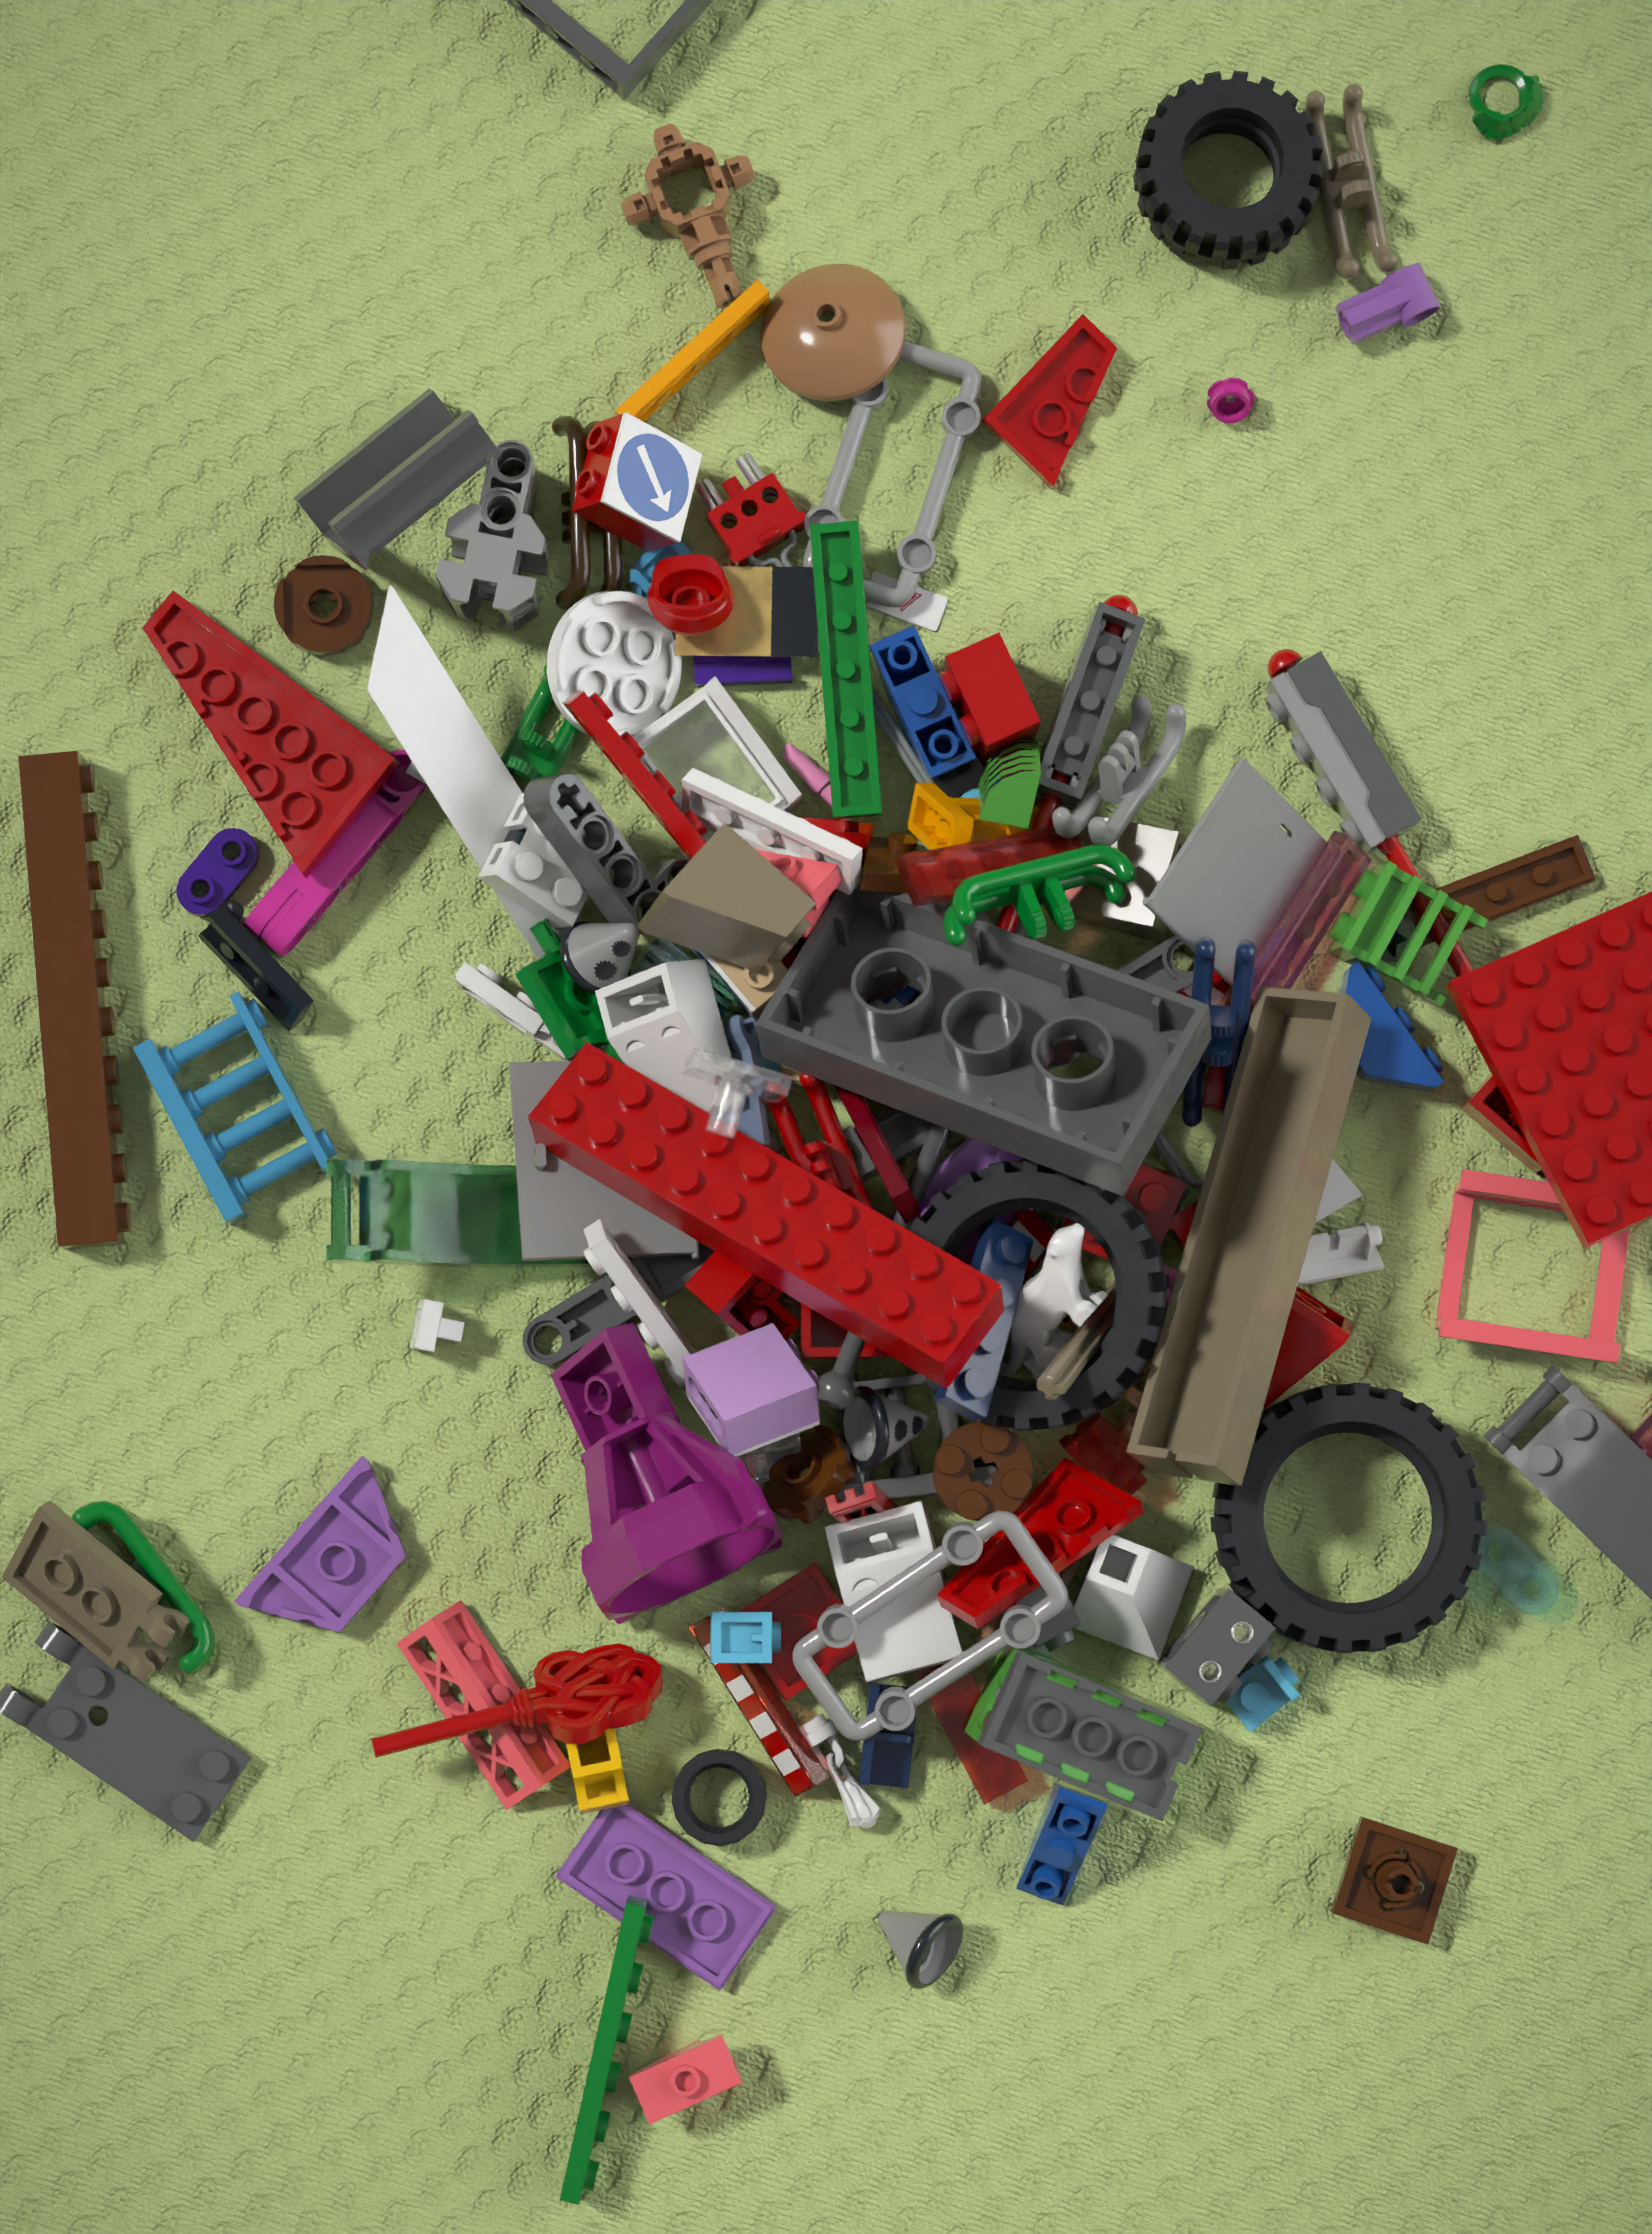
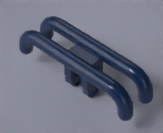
[1182,937,1256,1127]

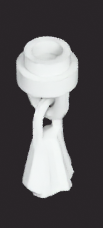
[797,1714,881,1829]

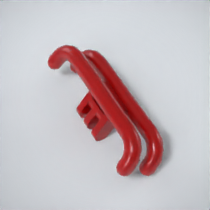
[762,1072,874,1210]

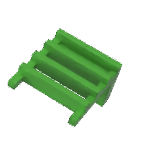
[1327,861,1488,1006]

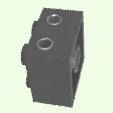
[1157,1588,1276,1706]

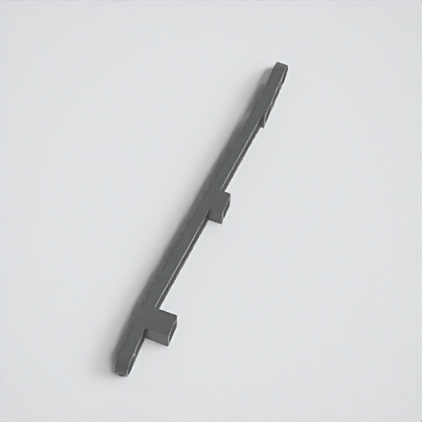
[522,935,1194,1365]

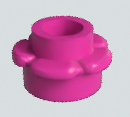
[1207,377,1255,424]

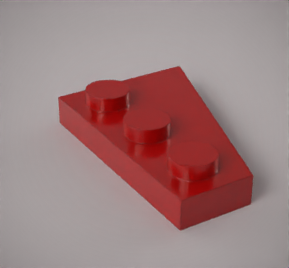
[981,314,1117,489]

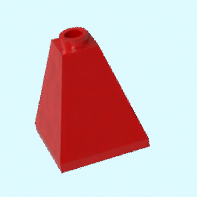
[1263,1286,1352,1410]

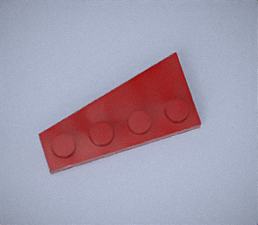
[937,1458,1144,1629]

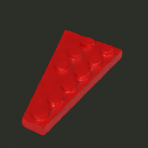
[143,590,399,879]

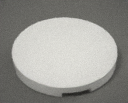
[547,591,682,737]

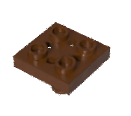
[1330,1816,1458,1945]

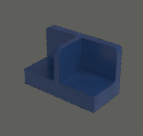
[858,1683,917,1788]

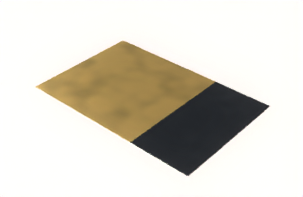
[675,566,818,657]

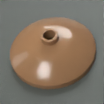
[761,264,906,401]

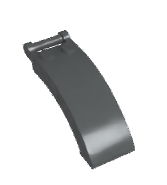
[1483,1365,1652,1600]

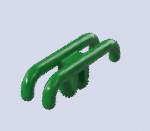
[501,664,580,784]
[943,844,1137,947]

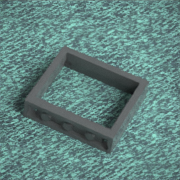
[505,0,713,101]

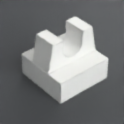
[409,1299,465,1352]

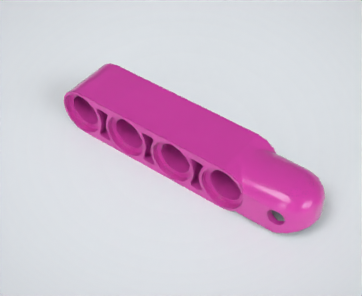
[244,750,427,957]

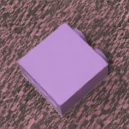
[682,1323,820,1457]

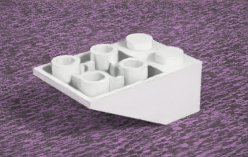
[595,959,743,1114]
[824,1501,963,1683]

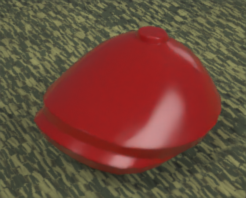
[647,554,735,636]

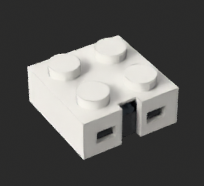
[477,793,588,929]

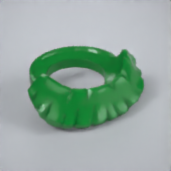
[1469,64,1545,140]

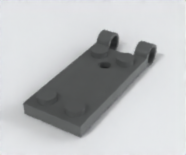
[0,1621,252,1842]

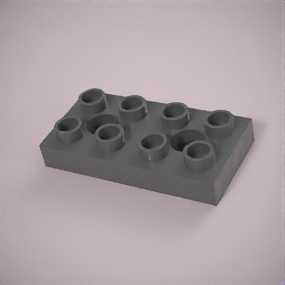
[755,877,1211,1196]

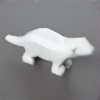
[1001,1223,1108,1377]

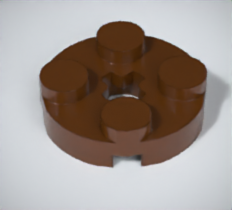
[274,555,374,656]
[932,1422,1033,1521]
[760,1425,857,1524]

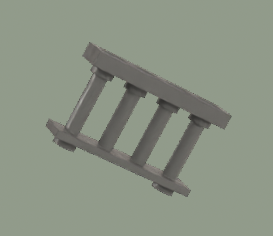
[837,1354,1033,1501]

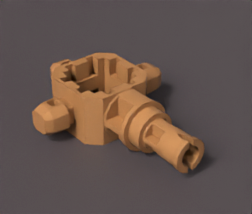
[621,124,755,308]

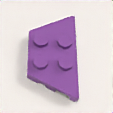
[234,1456,407,1632]

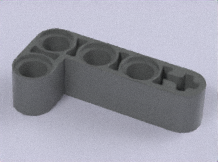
[523,774,690,935]

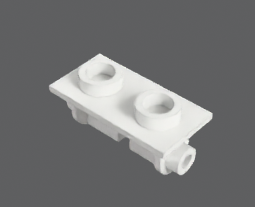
[1297,1222,1384,1286]

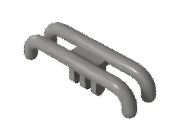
[1052,695,1186,846]

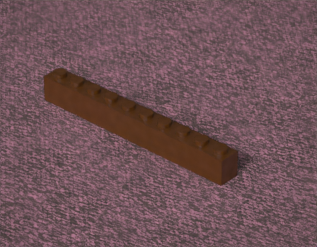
[18,751,132,1250]

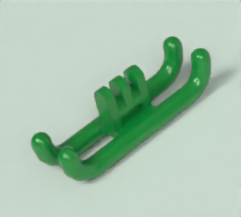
[72,1501,215,1674]

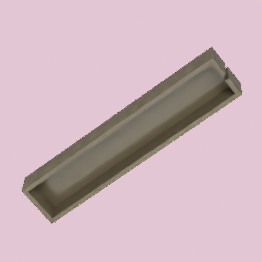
[1126,986,1372,1486]

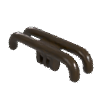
[552,416,623,609]

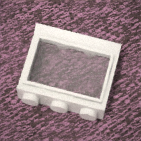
[633,676,802,858]

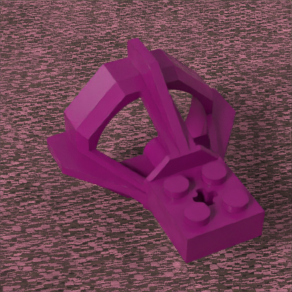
[550,1323,783,1624]

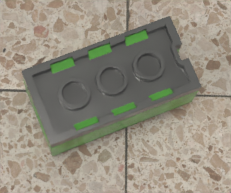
[965,1646,1203,1822]

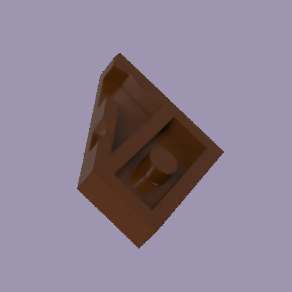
[859,832,937,893]

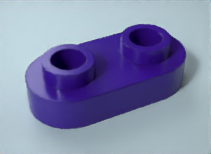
[177,828,259,917]

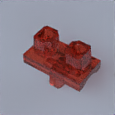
[1059,1412,1147,1496]

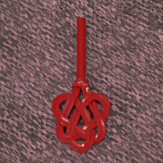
[371,1643,664,1758]

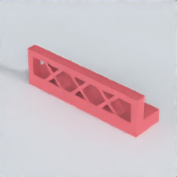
[396,1600,571,1810]

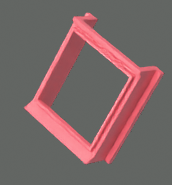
[1435,1169,1630,1363]

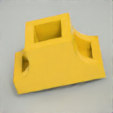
[566,1729,629,1814]

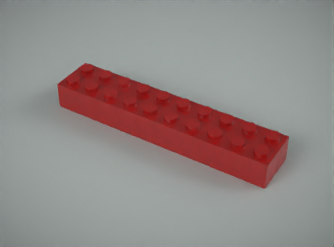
[528,1042,1004,1389]

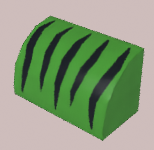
[978,740,1041,829]

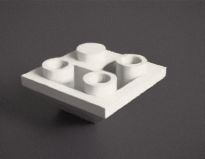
[1072,1535,1193,1660]

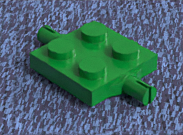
[515,919,624,1064]

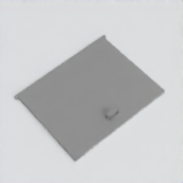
[1142,758,1349,1008]
[509,1061,700,1261]

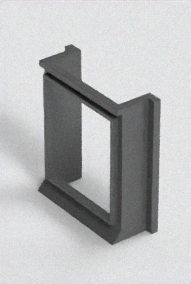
[294,389,502,571]

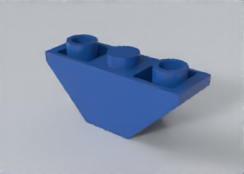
[869,625,976,779]
[1341,961,1444,1092]
[1016,1783,1107,1906]

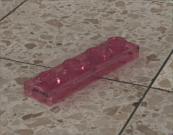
[1230,830,1372,1014]

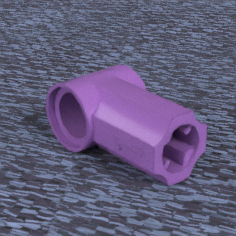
[1335,263,1441,345]

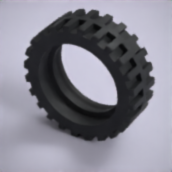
[908,1159,1170,1431]
[1210,1383,1488,1653]

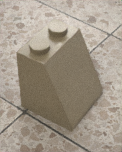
[1058,810,1187,950]
[637,823,816,972]

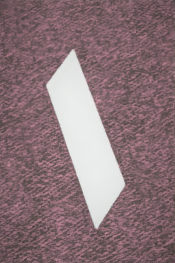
[367,586,582,960]

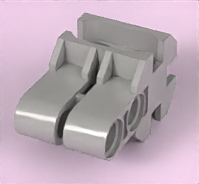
[436,440,550,630]

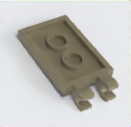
[2,1501,190,1682]

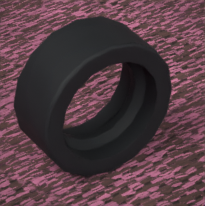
[671,1749,767,1846]

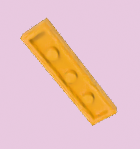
[615,279,769,422]

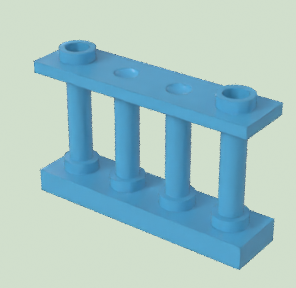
[133,992,338,1225]

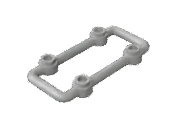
[802,341,982,607]
[792,1511,1067,1741]

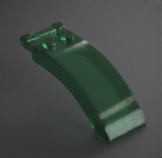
[326,1159,632,1268]

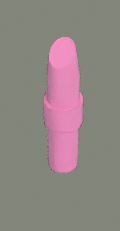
[783,743,832,807]

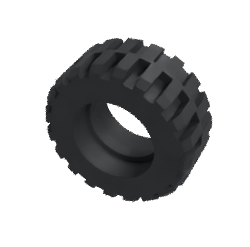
[1134,71,1324,269]

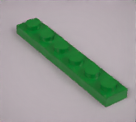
[809,520,883,820]
[559,1895,655,2205]

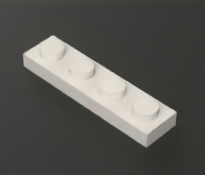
[681,768,863,895]
[583,1219,696,1387]

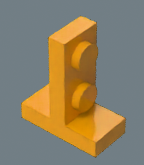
[907,783,1040,860]

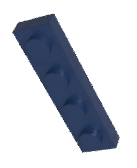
[934,1218,1034,1422]

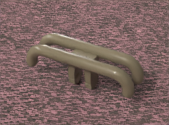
[1305,84,1398,280]

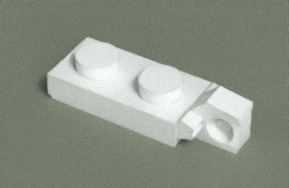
[455,962,566,1061]

